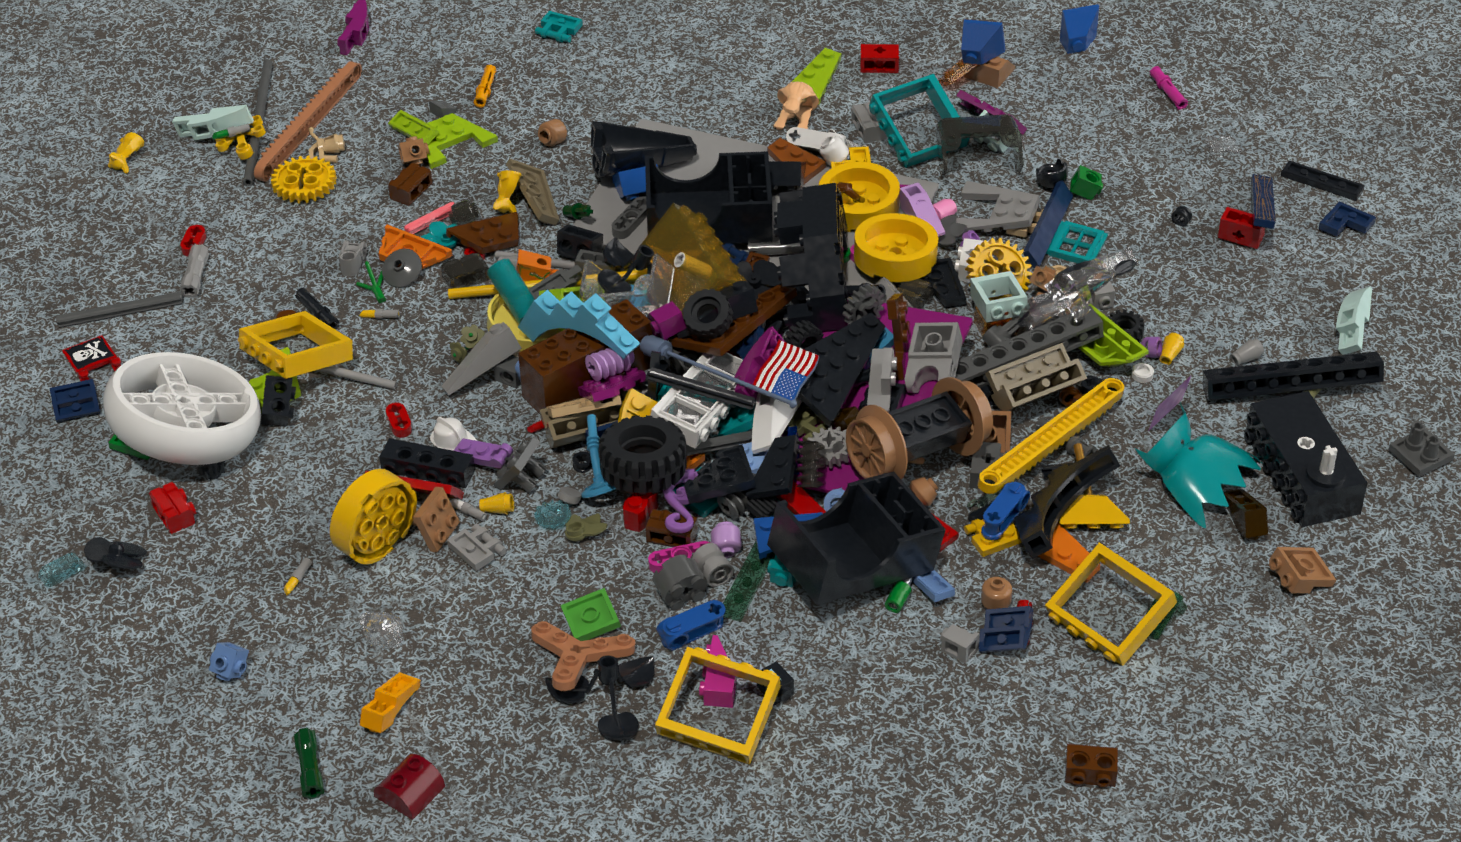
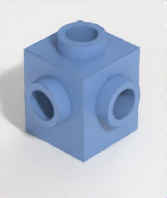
[209,642,249,681]

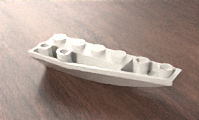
[752,392,802,454]

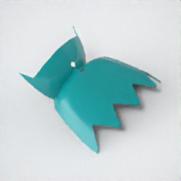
[1134,402,1262,528]

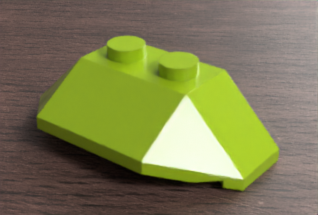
[1078,304,1149,367]

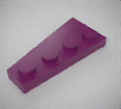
[956,90,1027,135]

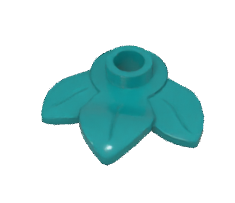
[420,221,458,249]

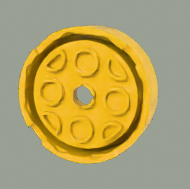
[819,162,900,232]
[853,213,938,282]
[330,469,417,564]

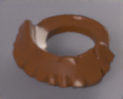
[837,182,861,201]

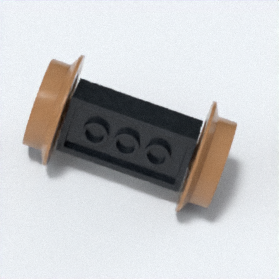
[846,377,993,480]

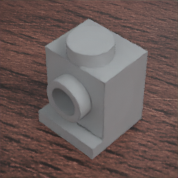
[940,624,979,663]

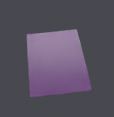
[1148,376,1191,431]

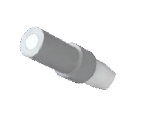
[450,498,487,521]

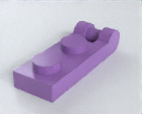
[453,438,513,468]

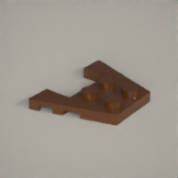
[886,293,910,380]

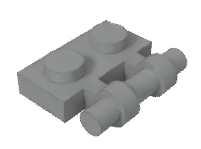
[447,524,507,571]

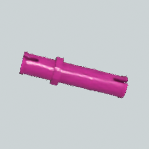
[1149,66,1188,110]

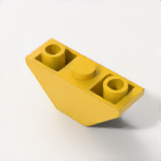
[1058,495,1130,528]

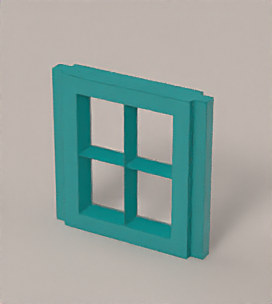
[1046,221,1108,266]

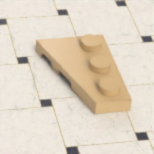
[547,395,622,419]

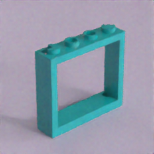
[869,74,971,168]

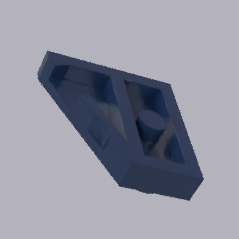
[730,325,764,360]

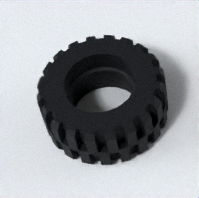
[599,415,687,495]

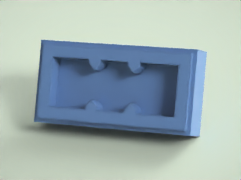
[912,570,955,602]

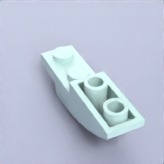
[172,105,254,140]
[1336,287,1372,355]

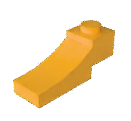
[360,672,421,733]

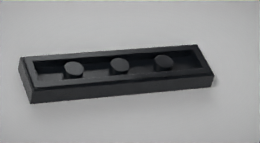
[1281,160,1365,201]

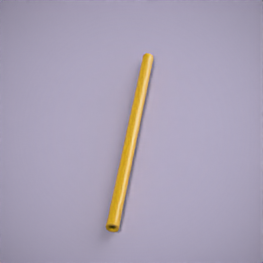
[448,268,657,299]

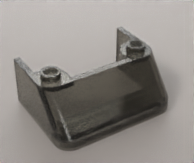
[936,114,1024,178]

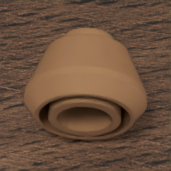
[909,477,939,506]

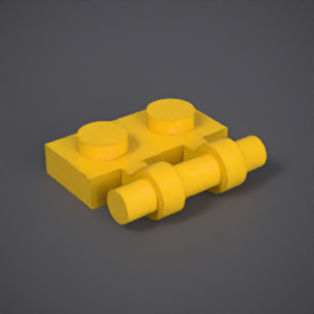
[964,519,1022,557]

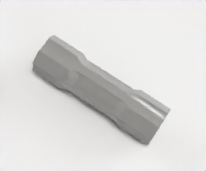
[179,244,209,298]

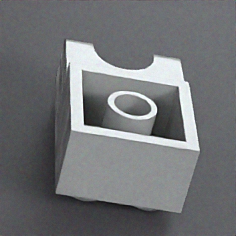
[905,322,963,393]

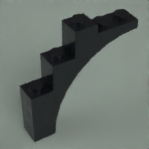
[1014,445,1120,559]

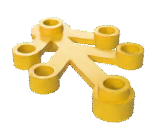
[215,115,266,160]

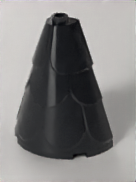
[591,121,697,178]

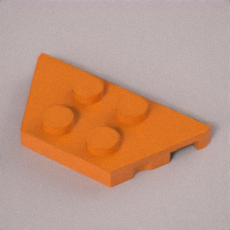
[379,224,453,269]

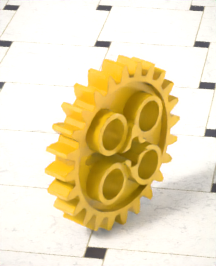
[271,155,337,204]
[965,238,1032,301]

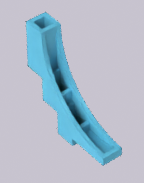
[518,290,640,359]

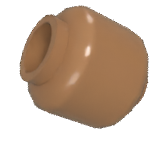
[538,119,567,147]
[981,577,1012,609]

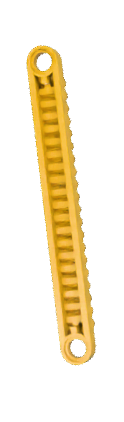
[977,378,1124,494]

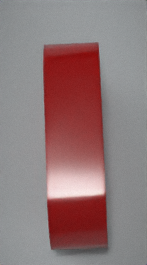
[180,225,206,257]
[385,402,412,438]

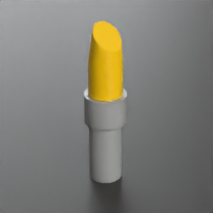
[359,309,400,319]
[284,558,312,595]

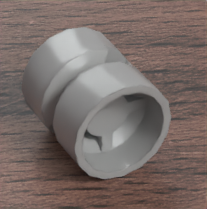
[693,543,734,587]

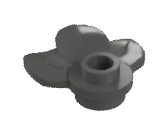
[938,214,967,246]

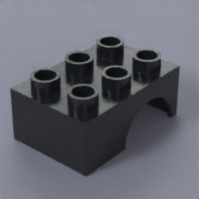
[645,151,773,249]
[767,471,946,605]

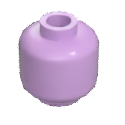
[711,522,742,558]

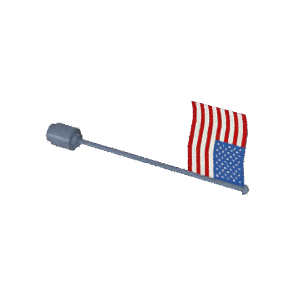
[640,335,819,408]

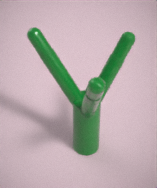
[356,261,386,303]

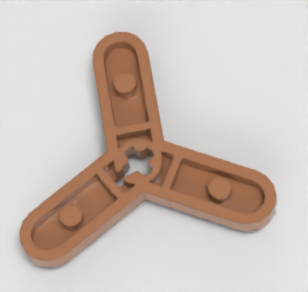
[531,621,636,691]

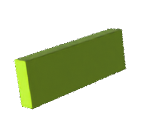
[388,110,439,144]

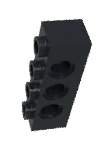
[379,438,475,488]

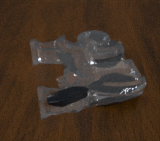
[1017,247,1138,330]

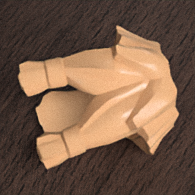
[774,81,820,130]

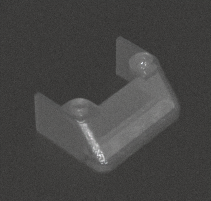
[580,254,675,317]

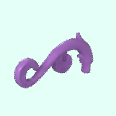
[663,469,698,533]

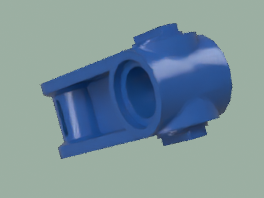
[981,482,1030,540]
[656,600,726,650]

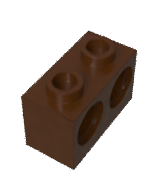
[1065,744,1118,787]

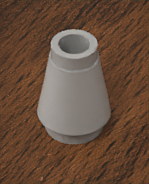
[1230,339,1264,366]

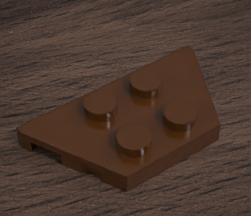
[446,212,519,254]

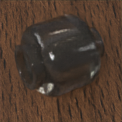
[448,199,480,226]

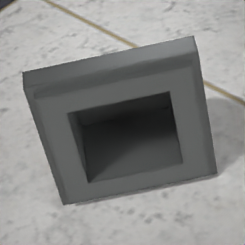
[429,100,457,118]

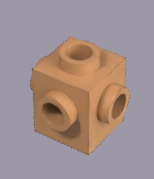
[398,136,429,165]

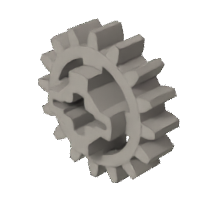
[805,426,849,468]

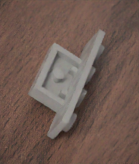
[867,348,897,412]

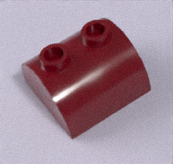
[374,754,445,820]

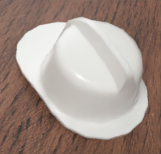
[430,417,477,451]

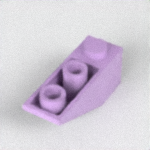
[900,182,945,237]

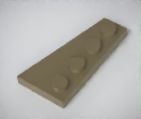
[506,158,560,226]

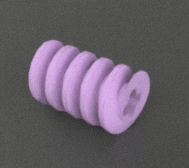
[585,348,635,381]

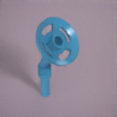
[581,414,616,498]

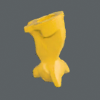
[108,132,144,174]
[493,170,522,213]

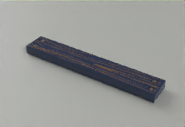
[1251,174,1276,229]

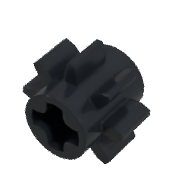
[197,461,226,480]

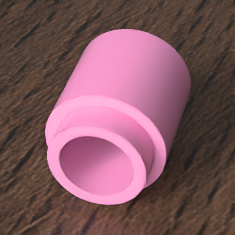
[933,199,957,221]

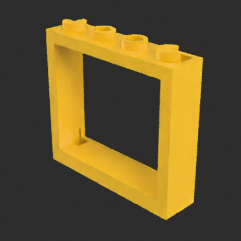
[238,311,353,379]
[1045,542,1177,666]
[655,647,781,765]

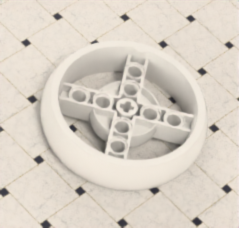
[103,352,261,465]

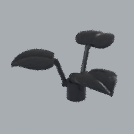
[597,237,685,305]
[545,655,654,740]

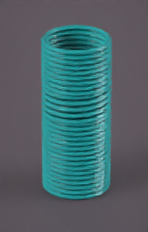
[487,259,535,324]

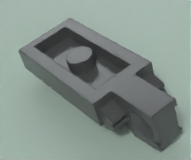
[529,264,584,299]

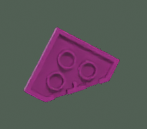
[578,367,646,402]

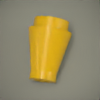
[1159,333,1184,365]
[479,492,514,514]

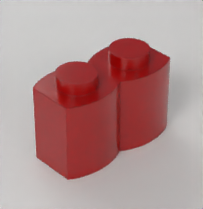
[623,492,658,532]

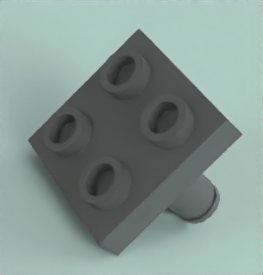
[1389,421,1455,477]
[493,437,547,493]

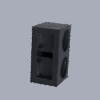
[557,224,603,259]
[261,375,296,426]

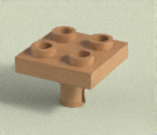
[412,487,460,552]

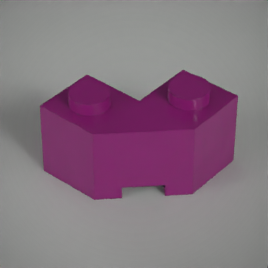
[647,301,687,341]

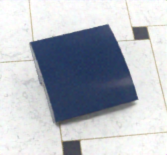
[49,379,100,422]
[979,606,1033,653]

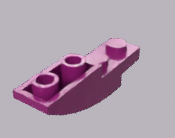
[337,0,369,55]
[734,326,785,400]

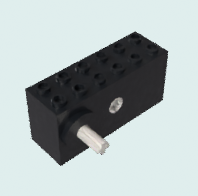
[1244,391,1368,528]

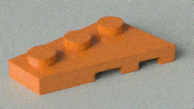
[1038,523,1100,583]

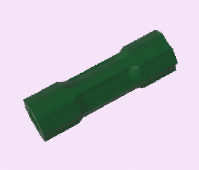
[294,728,324,799]

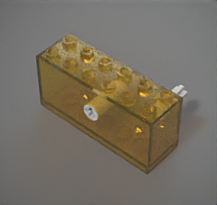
[641,203,746,314]

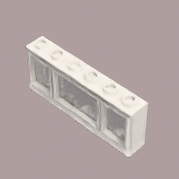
[650,352,743,449]

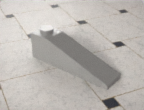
[441,322,522,395]

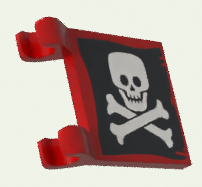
[62,335,121,381]

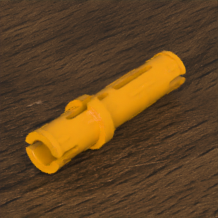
[474,65,497,108]

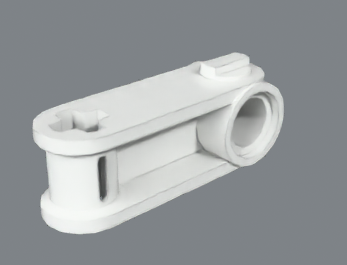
[786,127,846,152]

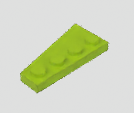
[792,48,841,104]

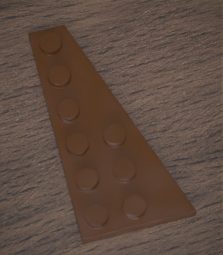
[668,285,797,357]

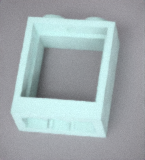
[970,271,1027,323]

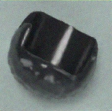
[1036,158,1068,189]

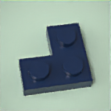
[1319,201,1376,236]

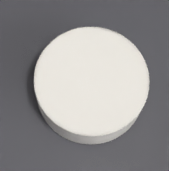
[1131,363,1154,383]

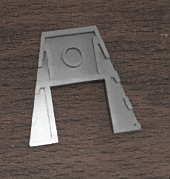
[956,181,1040,232]

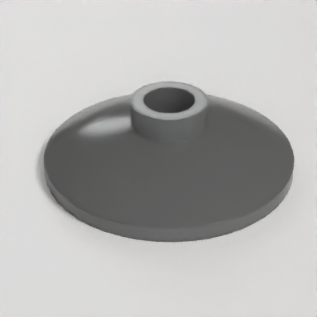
[382,249,422,288]

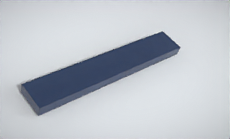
[1023,180,1073,268]

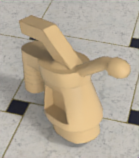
[308,127,345,163]

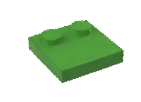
[561,588,621,641]

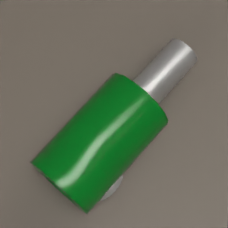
[884,577,914,613]

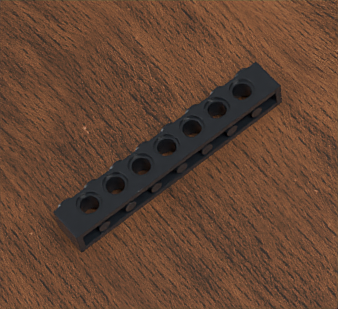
[1202,351,1384,401]

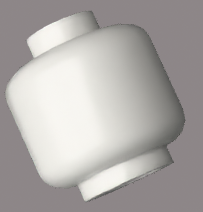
[819,136,849,165]

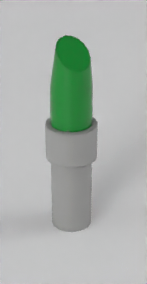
[212,124,250,139]

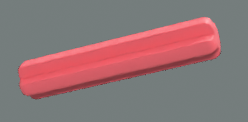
[404,202,458,234]

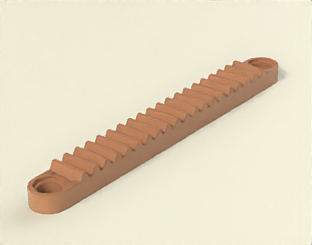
[254,61,362,182]

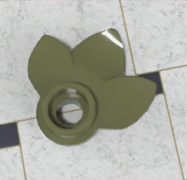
[565,513,608,542]

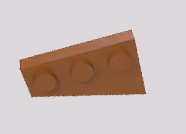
[767,138,826,187]

